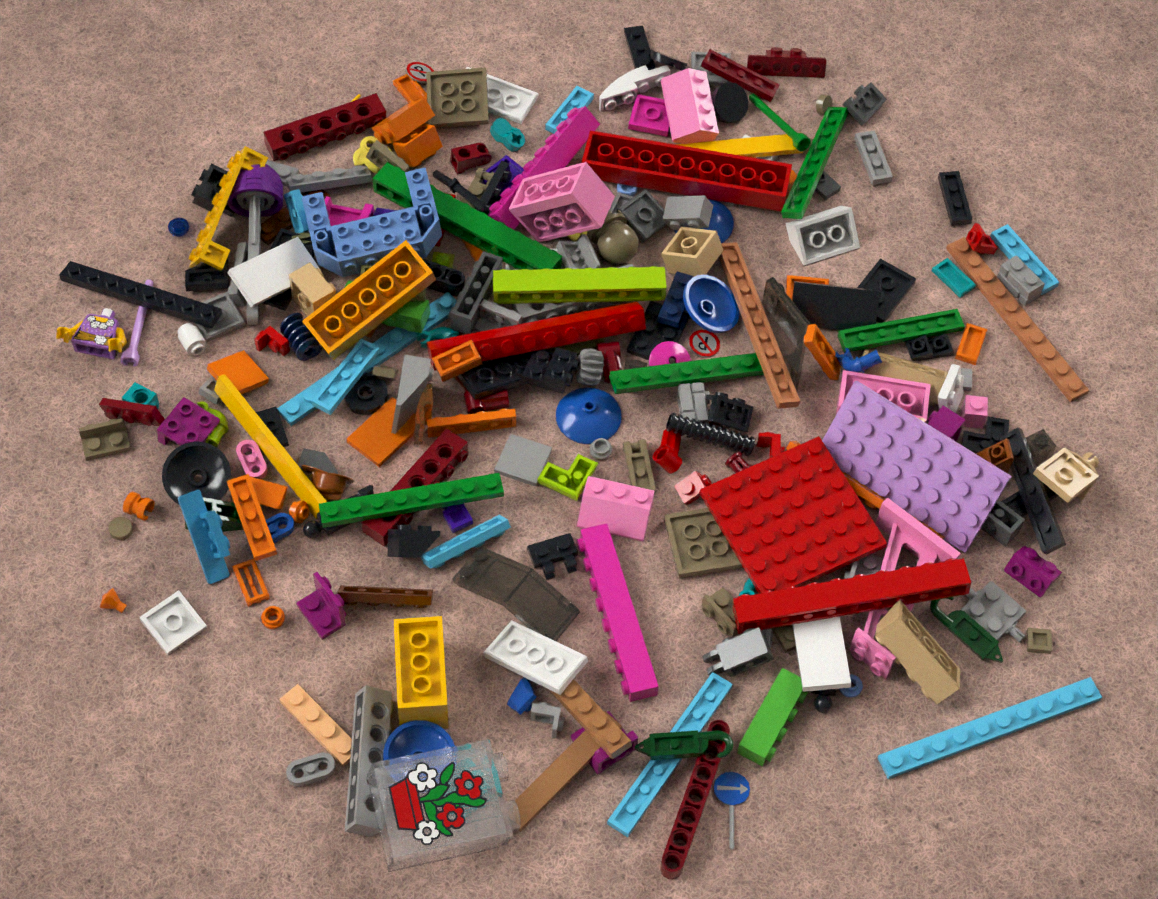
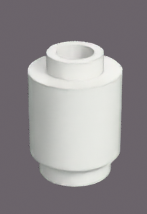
[178,323,207,355]

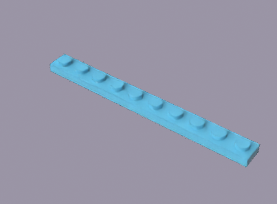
[277,292,457,426]
[878,677,1102,779]

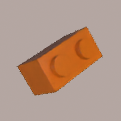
[392,123,443,168]

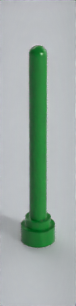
[749,94,811,152]

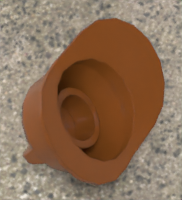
[301,465,353,500]

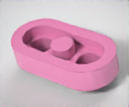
[236,440,267,479]

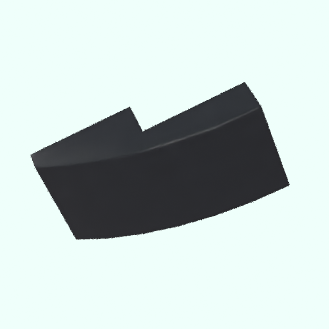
[905,333,954,361]

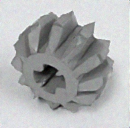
[576,349,604,386]

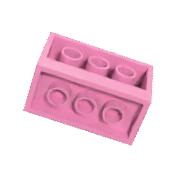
[509,162,615,242]

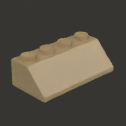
[859,349,948,406]
[876,600,960,704]

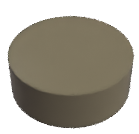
[816,94,832,115]
[109,517,133,540]

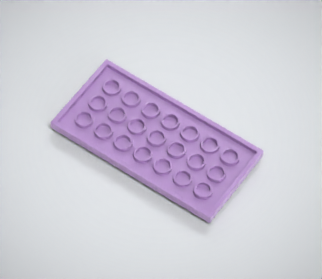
[822,381,1012,553]

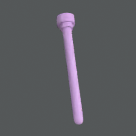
[121,280,153,366]

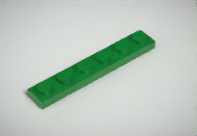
[837,309,965,353]

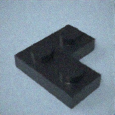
[961,416,1010,454]

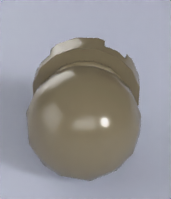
[587,210,639,265]

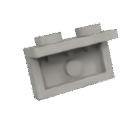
[556,234,600,269]
[475,299,522,332]

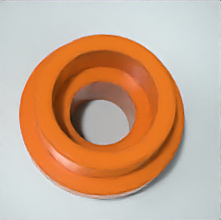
[289,500,309,523]
[261,606,285,629]

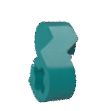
[490,118,525,152]

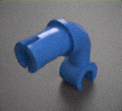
[835,348,882,373]

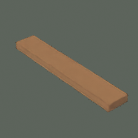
[502,711,622,832]

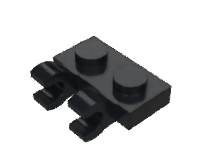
[527,533,578,580]

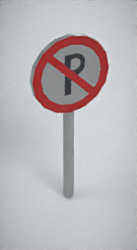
[406,62,434,83]
[689,329,720,357]

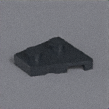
[185,257,229,291]

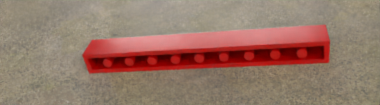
[427,301,646,371]
[733,558,972,634]

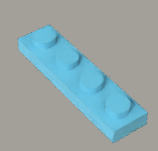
[990,224,1059,295]
[311,338,380,415]
[420,515,511,569]

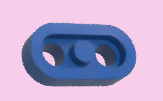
[266,513,294,543]

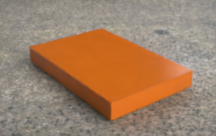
[346,397,425,467]

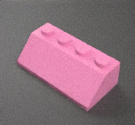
[661,68,719,144]
[835,370,931,423]

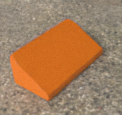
[432,340,482,382]
[250,477,288,509]

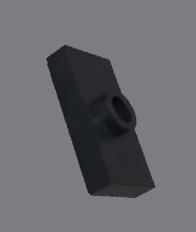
[256,407,289,447]

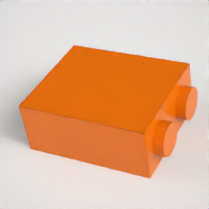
[372,98,435,145]

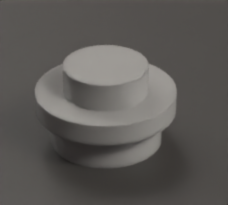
[590,438,612,460]

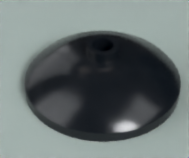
[162,442,231,505]

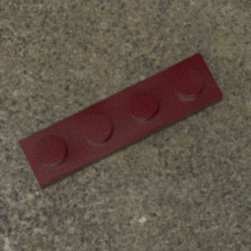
[700,49,780,102]

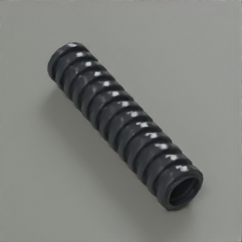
[666,412,755,456]

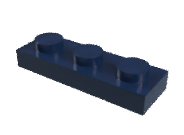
[657,271,695,328]

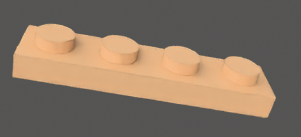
[279,684,352,767]

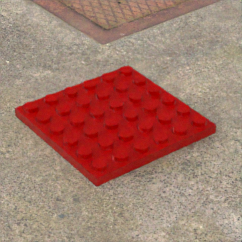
[700,436,887,594]

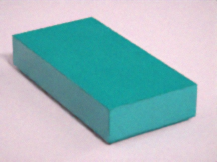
[931,258,976,298]

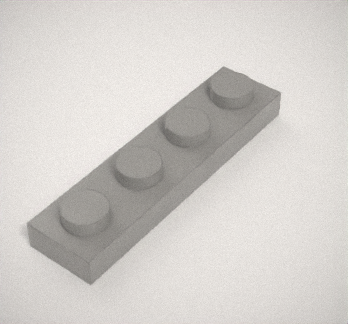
[286,165,372,192]

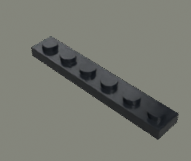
[999,427,1066,555]

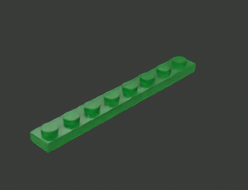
[781,107,848,219]
[609,353,764,394]
[319,473,504,528]

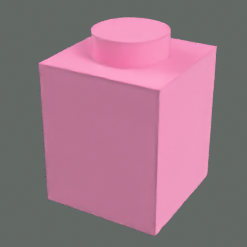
[961,395,988,429]

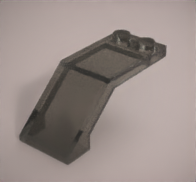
[762,277,809,392]
[452,546,580,641]

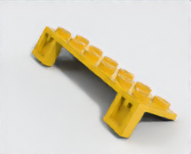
[189,146,268,270]

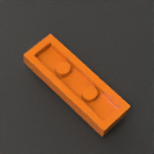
[804,324,841,380]

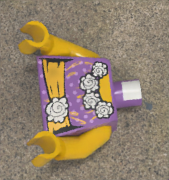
[56,308,127,359]

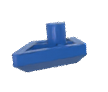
[507,677,537,715]

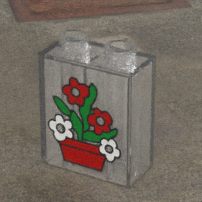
[367,739,521,872]

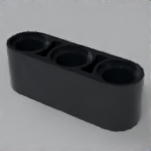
[422,258,465,297]

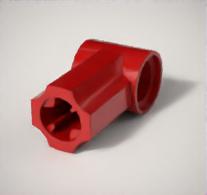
[653,429,682,474]

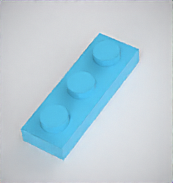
[545,86,594,134]

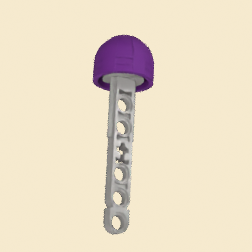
[228,164,283,325]

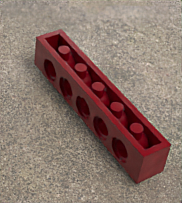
[263,93,386,161]
[362,428,469,547]

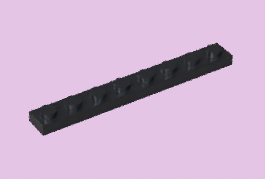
[59,261,222,329]

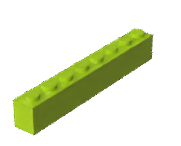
[493,266,667,304]

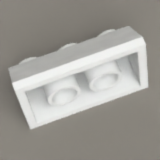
[786,206,860,265]

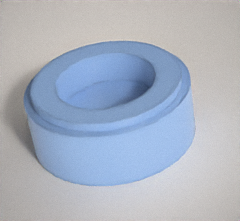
[617,184,638,197]

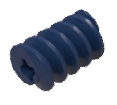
[280,312,322,361]

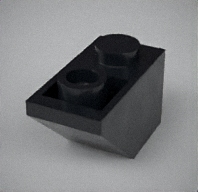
[387,525,440,558]

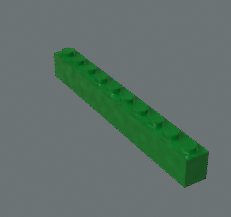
[373,162,562,270]

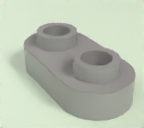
[286,753,335,787]

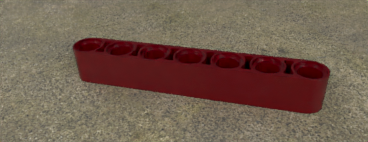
[660,720,730,880]

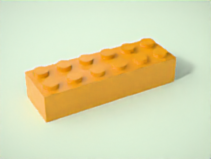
[302,240,436,360]

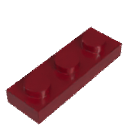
[99,398,165,426]

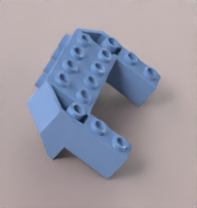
[302,167,442,277]

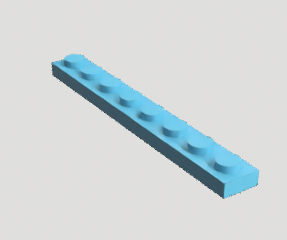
[607,672,733,838]

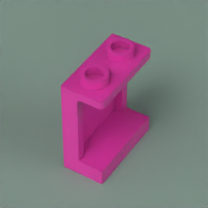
[325,196,375,226]

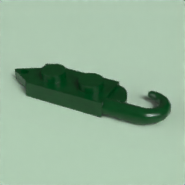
[930,597,1003,663]
[635,730,734,760]

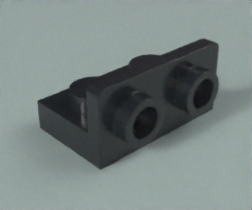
[706,392,753,432]

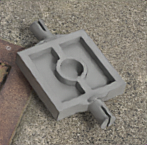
[961,581,1026,643]

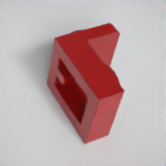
[254,326,290,356]

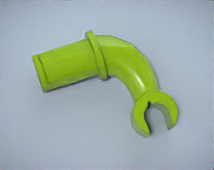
[197,401,229,447]

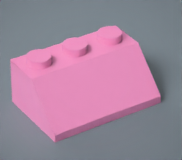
[577,476,654,541]

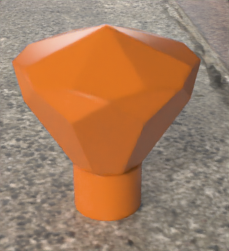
[100,588,127,613]

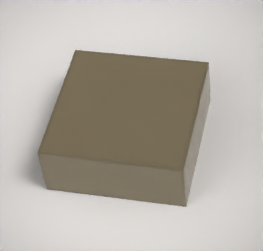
[372,365,398,379]
[1026,628,1052,654]

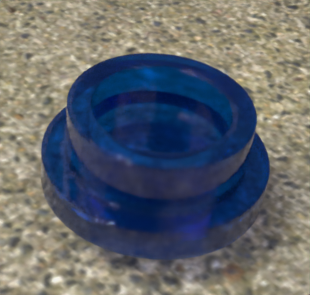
[168,218,189,237]

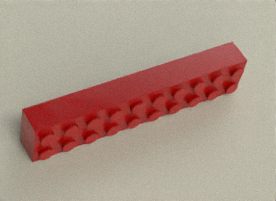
[581,130,792,211]

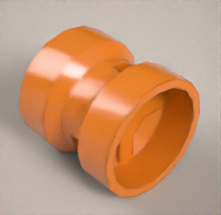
[123,491,155,521]

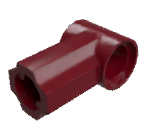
[596,341,622,383]
[464,390,509,414]

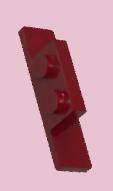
[747,47,827,78]

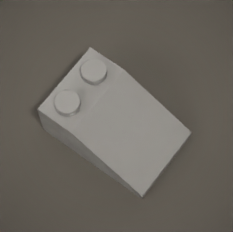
[391,355,434,434]

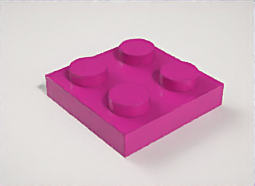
[628,94,670,137]

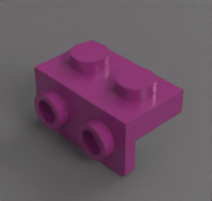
[1004,545,1062,597]

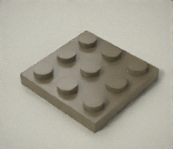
[426,67,489,128]
[664,508,743,579]

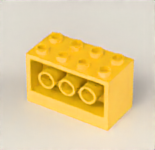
[394,616,449,729]

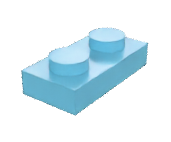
[284,189,309,233]

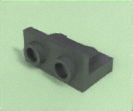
[842,82,887,126]

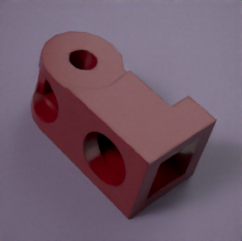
[450,142,492,175]

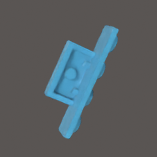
[178,490,230,584]

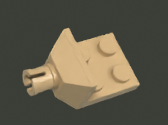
[1033,448,1099,503]

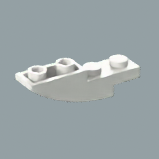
[599,65,670,112]

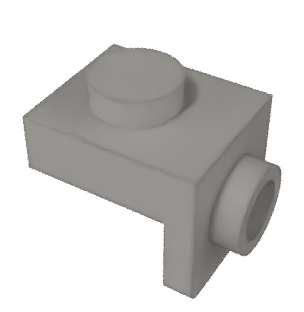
[531,702,565,738]

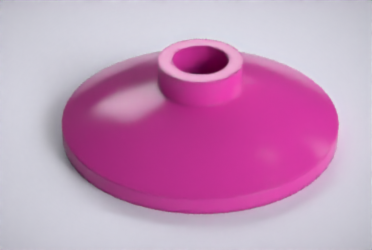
[649,341,691,366]

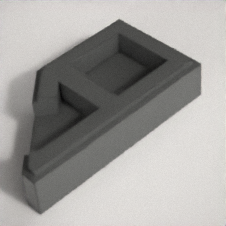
[298,448,338,474]

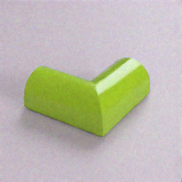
[537,454,598,501]

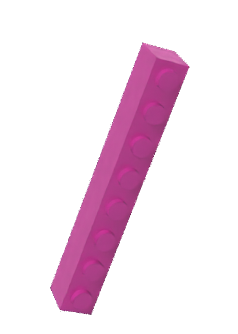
[487,106,600,230]
[577,524,659,702]

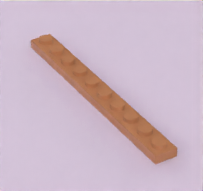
[946,237,1089,402]
[719,242,800,409]

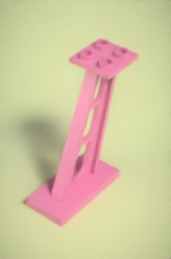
[849,497,961,679]

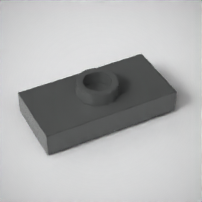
[798,170,841,200]

